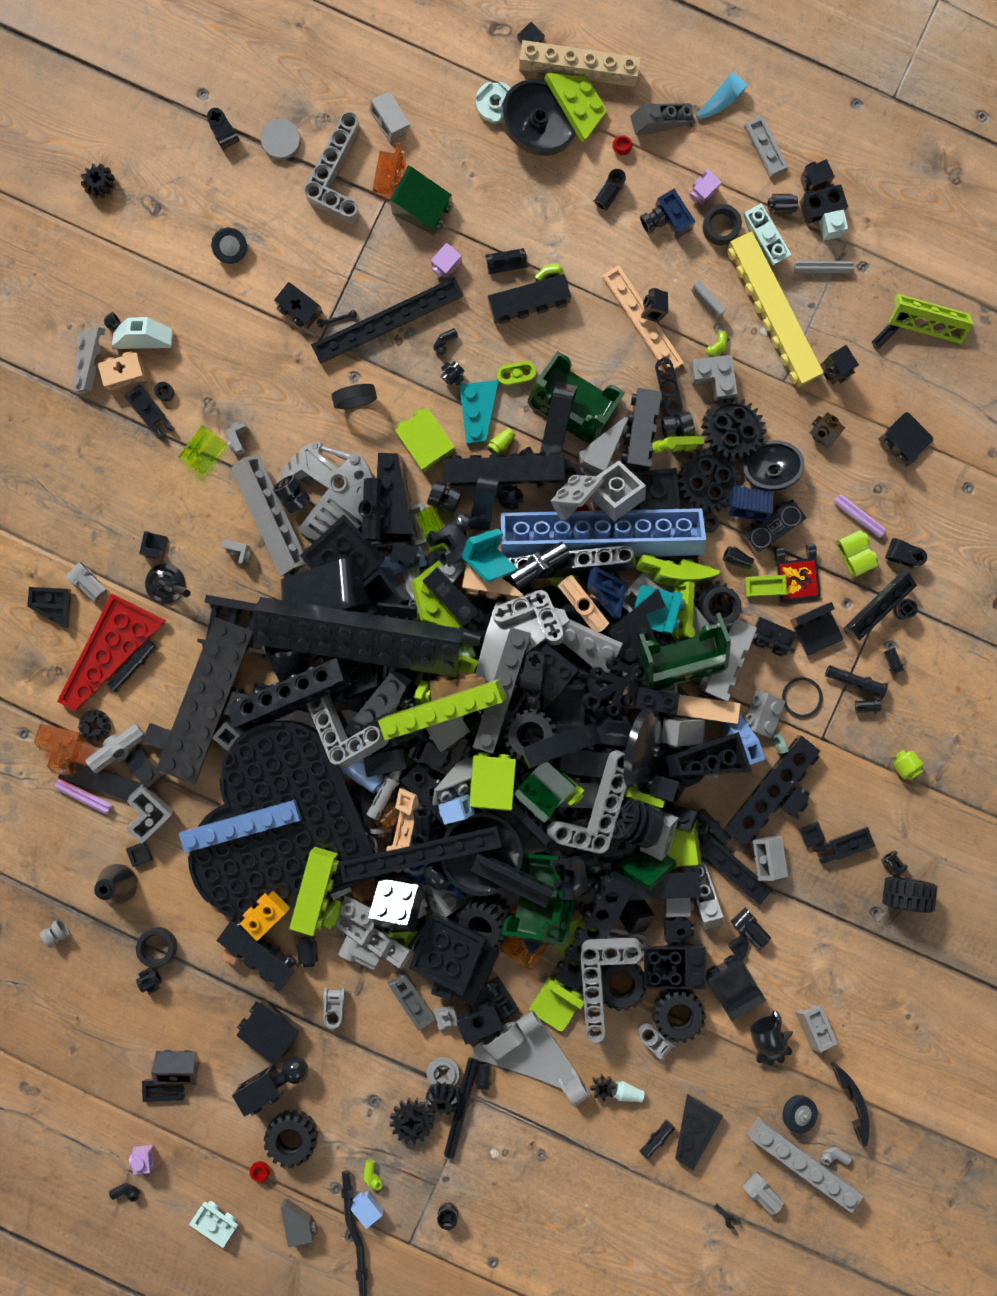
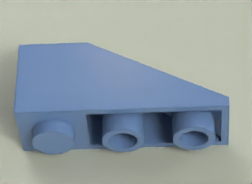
[720,713,766,765]

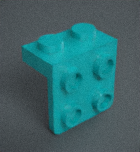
[462,528,517,582]
[634,585,685,634]

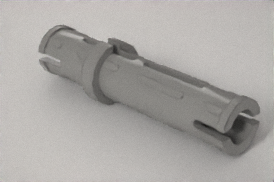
[367,765,407,820]

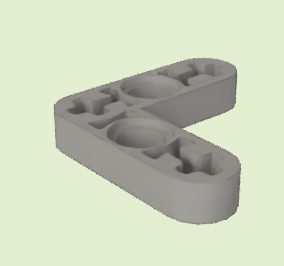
[492,590,564,645]

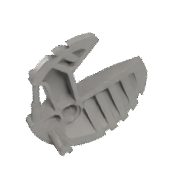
[280,442,375,540]

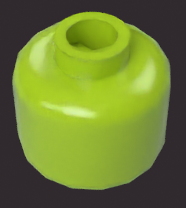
[893,750,924,780]

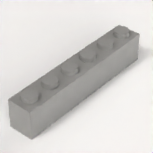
[231,454,307,576]
[747,1116,864,1213]

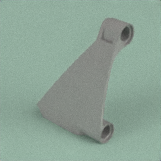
[476,600,569,683]
[473,1011,591,1107]

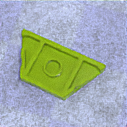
[544,73,607,143]
[411,560,463,628]

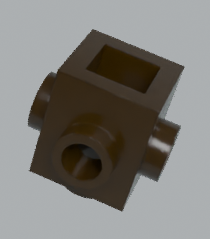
[809,412,846,448]

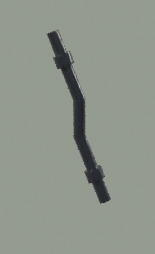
[341,1170,368,1296]

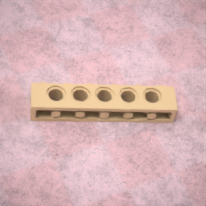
[519,40,640,87]

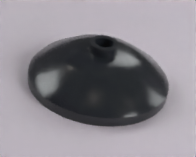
[743,441,805,491]

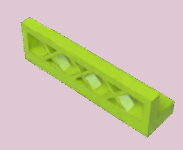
[889,293,974,344]

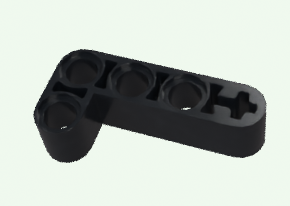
[540,381,578,456]

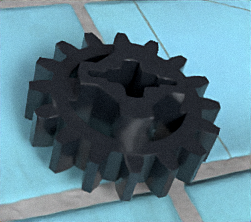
[694,581,733,624]
[390,1097,434,1145]

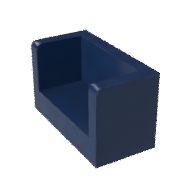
[655,188,696,239]

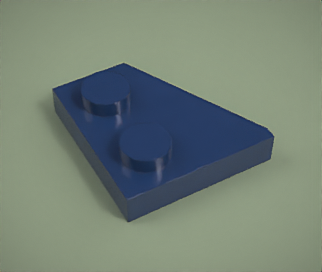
[587,567,627,619]

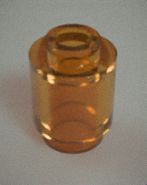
[375,800,400,831]

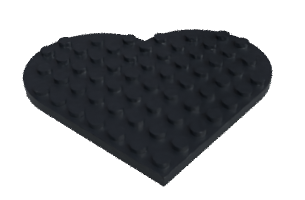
[188,721,383,919]

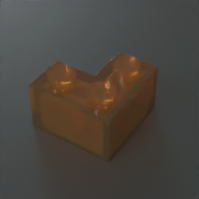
[33,724,84,777]

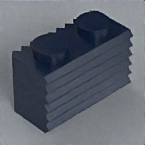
[728,486,773,522]

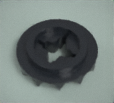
[78,710,111,742]

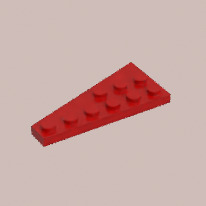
[57,594,167,711]

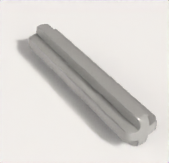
[794,261,854,273]

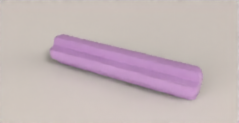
[834,494,886,538]
[55,779,112,814]

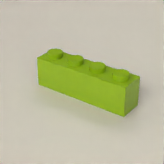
[289,847,339,936]

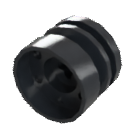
[612,796,664,848]

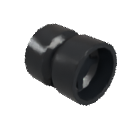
[661,411,695,438]
[273,475,310,513]
[427,480,463,515]

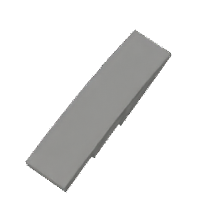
[335,914,413,969]

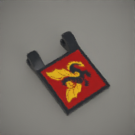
[774,544,821,602]

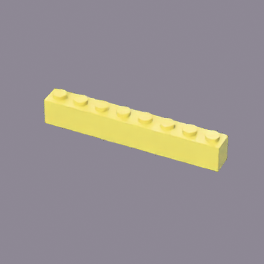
[727,231,823,388]

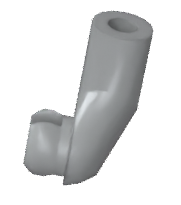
[820,1147,852,1166]

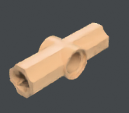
[558,575,609,632]

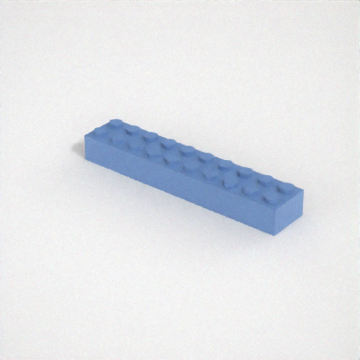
[501,509,706,557]

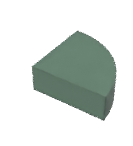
[772,732,789,754]

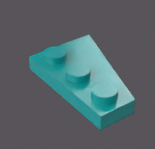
[459,380,499,445]

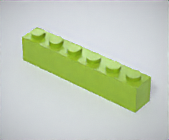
[378,679,507,741]

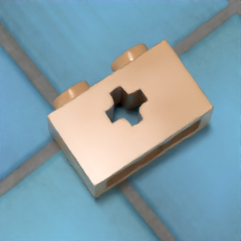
[97,352,147,391]

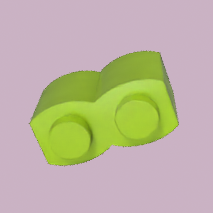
[836,530,878,578]

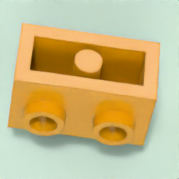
[240,891,290,941]

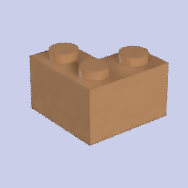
[430,672,486,701]

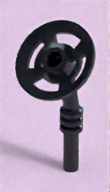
[145,564,191,604]

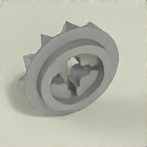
[427,1056,459,1085]

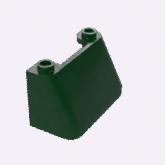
[527,351,625,443]
[502,853,575,946]

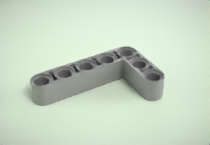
[304,112,360,223]
[304,680,388,767]
[547,750,626,853]
[581,938,642,1043]

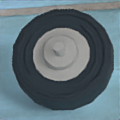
[211,227,247,264]
[782,1095,818,1133]

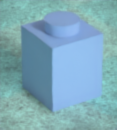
[438,794,475,824]
[351,1190,384,1229]

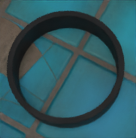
[331,384,377,409]

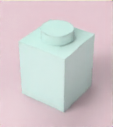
[819,210,848,241]

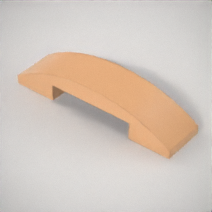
[386,788,419,873]

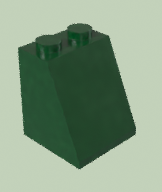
[390,165,454,235]

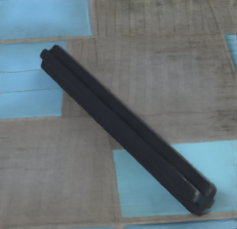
[444,1057,479,1159]

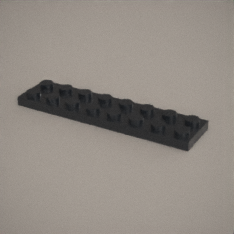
[156,617,254,784]

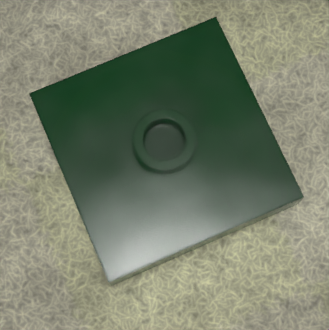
[618,846,676,890]

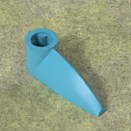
[696,72,748,119]

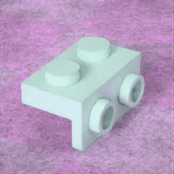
[189,1201,238,1248]

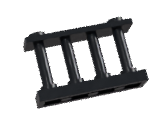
[197,595,268,659]

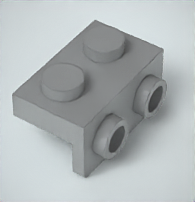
[745,691,786,739]

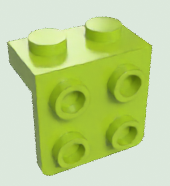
[529,976,584,1031]

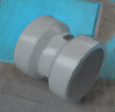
[40,920,69,948]

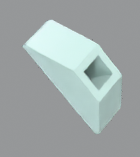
[744,203,792,265]
[112,317,173,349]

